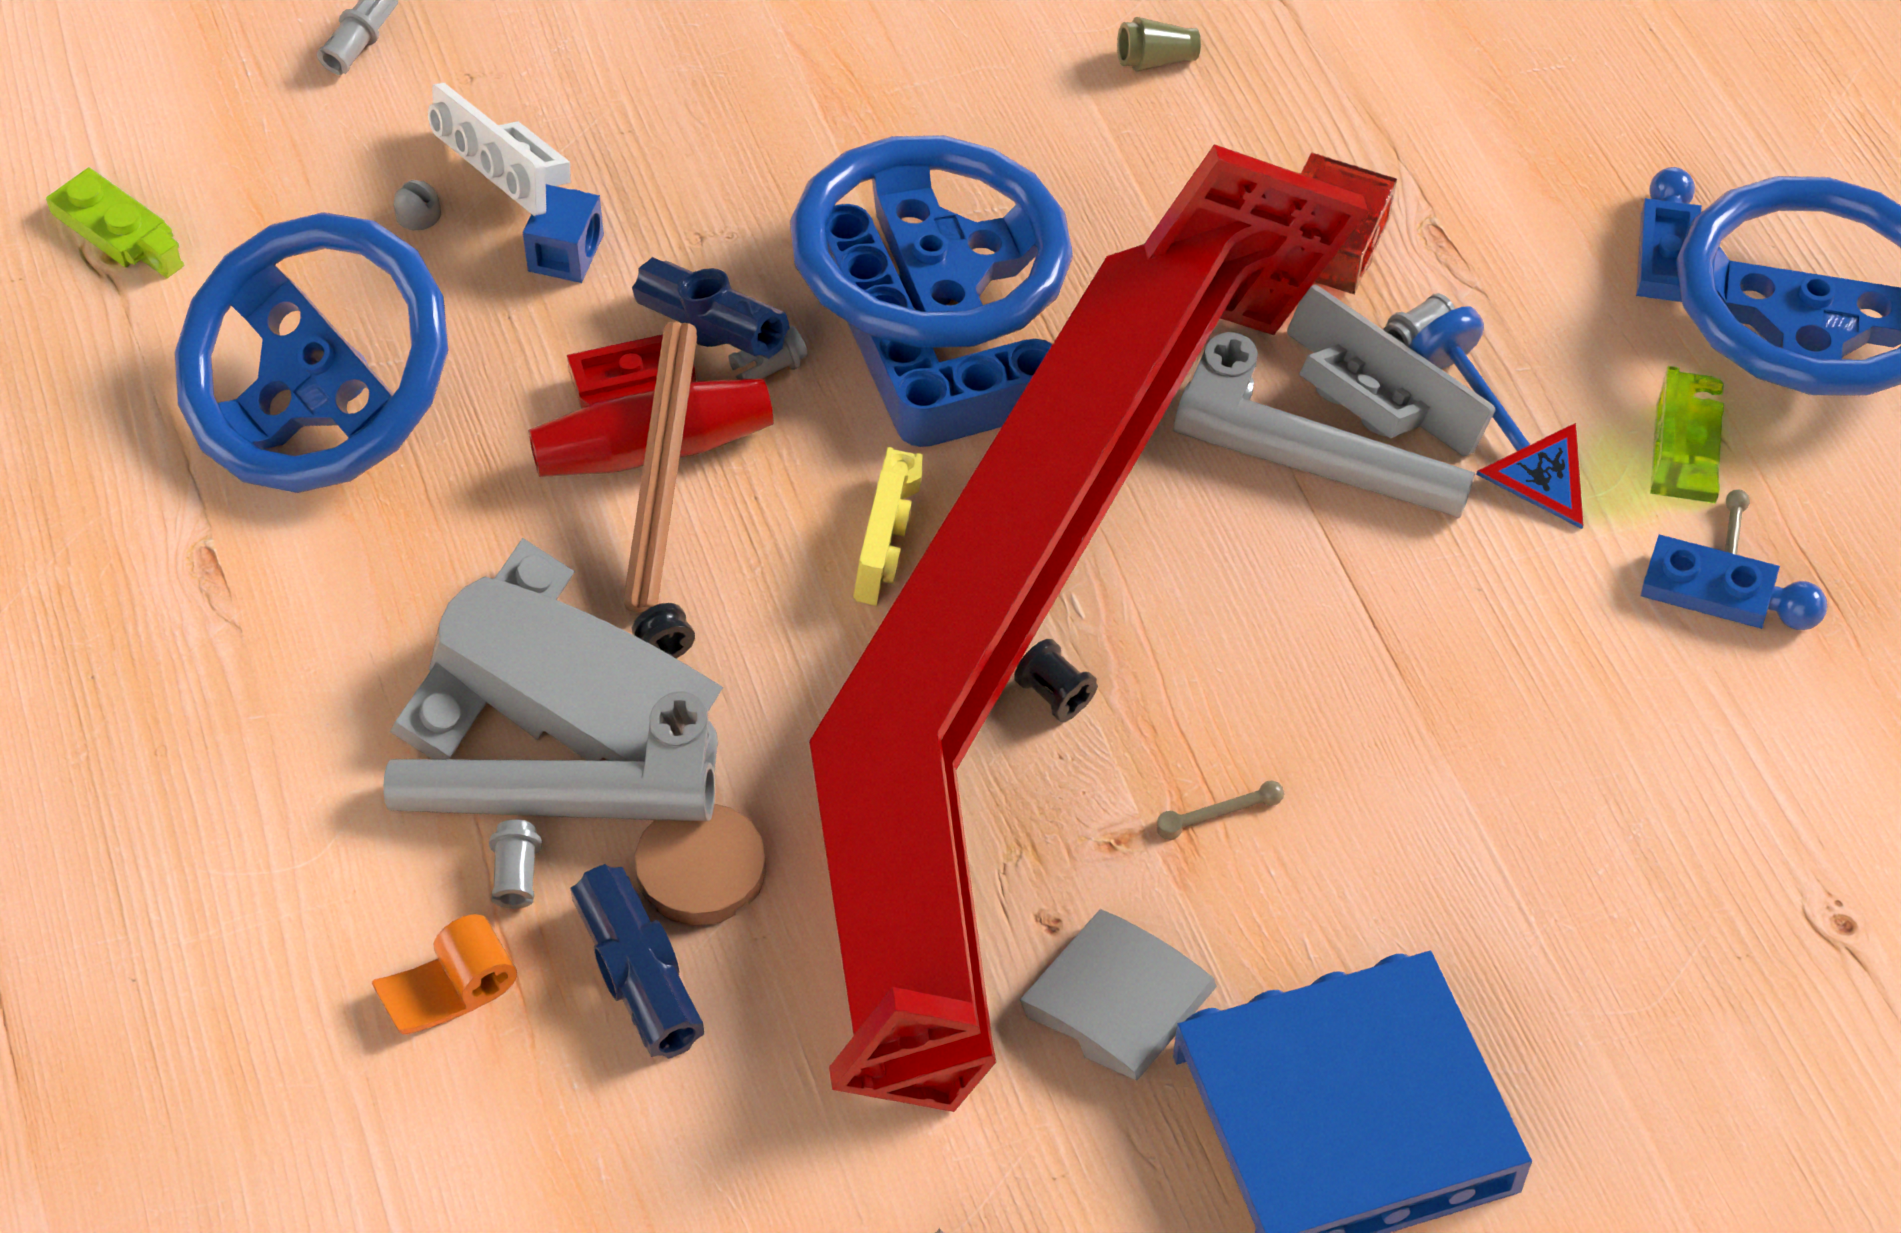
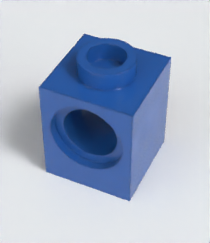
[523,184,604,283]

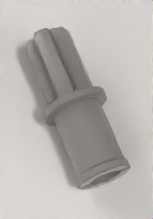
[317,0,398,75]

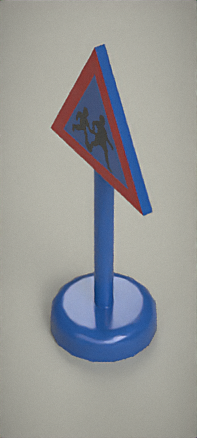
[1409,306,1584,529]

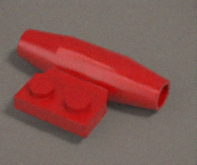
[528,334,774,477]

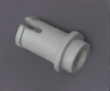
[1384,293,1455,347]
[728,325,808,380]
[489,820,542,909]

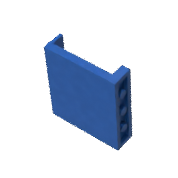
[1173,950,1532,1233]

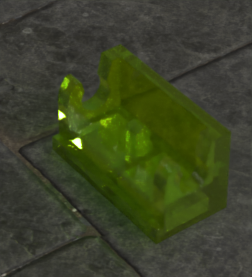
[1650,366,1724,504]

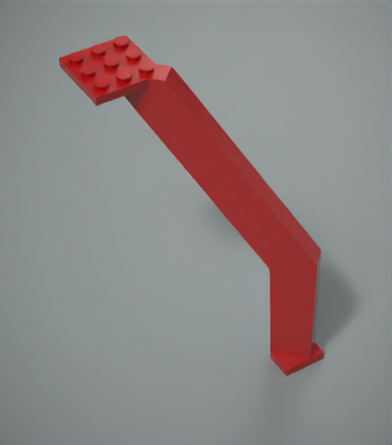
[809,144,1368,1112]

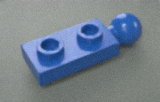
[1636,167,1702,302]
[1641,534,1827,630]

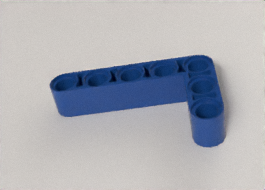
[825,204,1052,447]

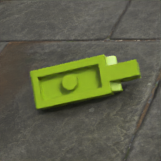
[46,167,184,279]

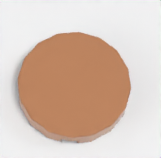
[635,804,766,926]

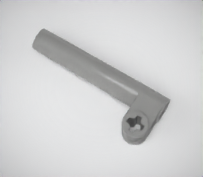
[1173,332,1475,518]
[383,691,718,821]

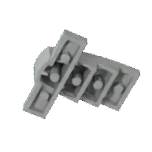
[390,538,723,761]

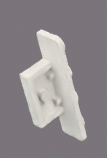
[428,82,571,216]

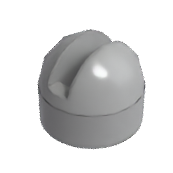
[394,180,441,230]

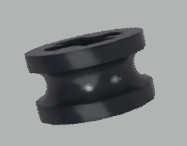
[632,603,695,659]

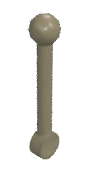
[1725,489,1750,555]
[1157,780,1284,840]

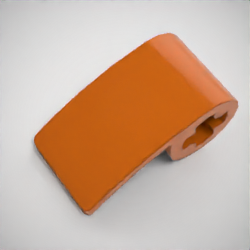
[372,914,517,1035]

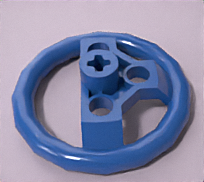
[790,135,1073,348]
[1676,176,1901,396]
[174,212,449,493]

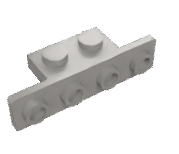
[1287,285,1495,456]

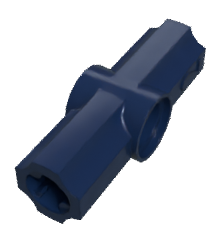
[632,257,790,359]
[570,864,704,1059]

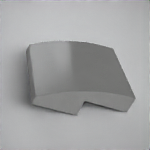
[1020,909,1217,1081]

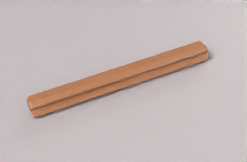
[623,322,697,613]

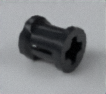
[1014,639,1098,722]

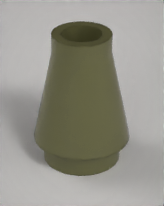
[1117,17,1201,72]

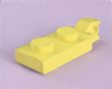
[853,447,923,606]

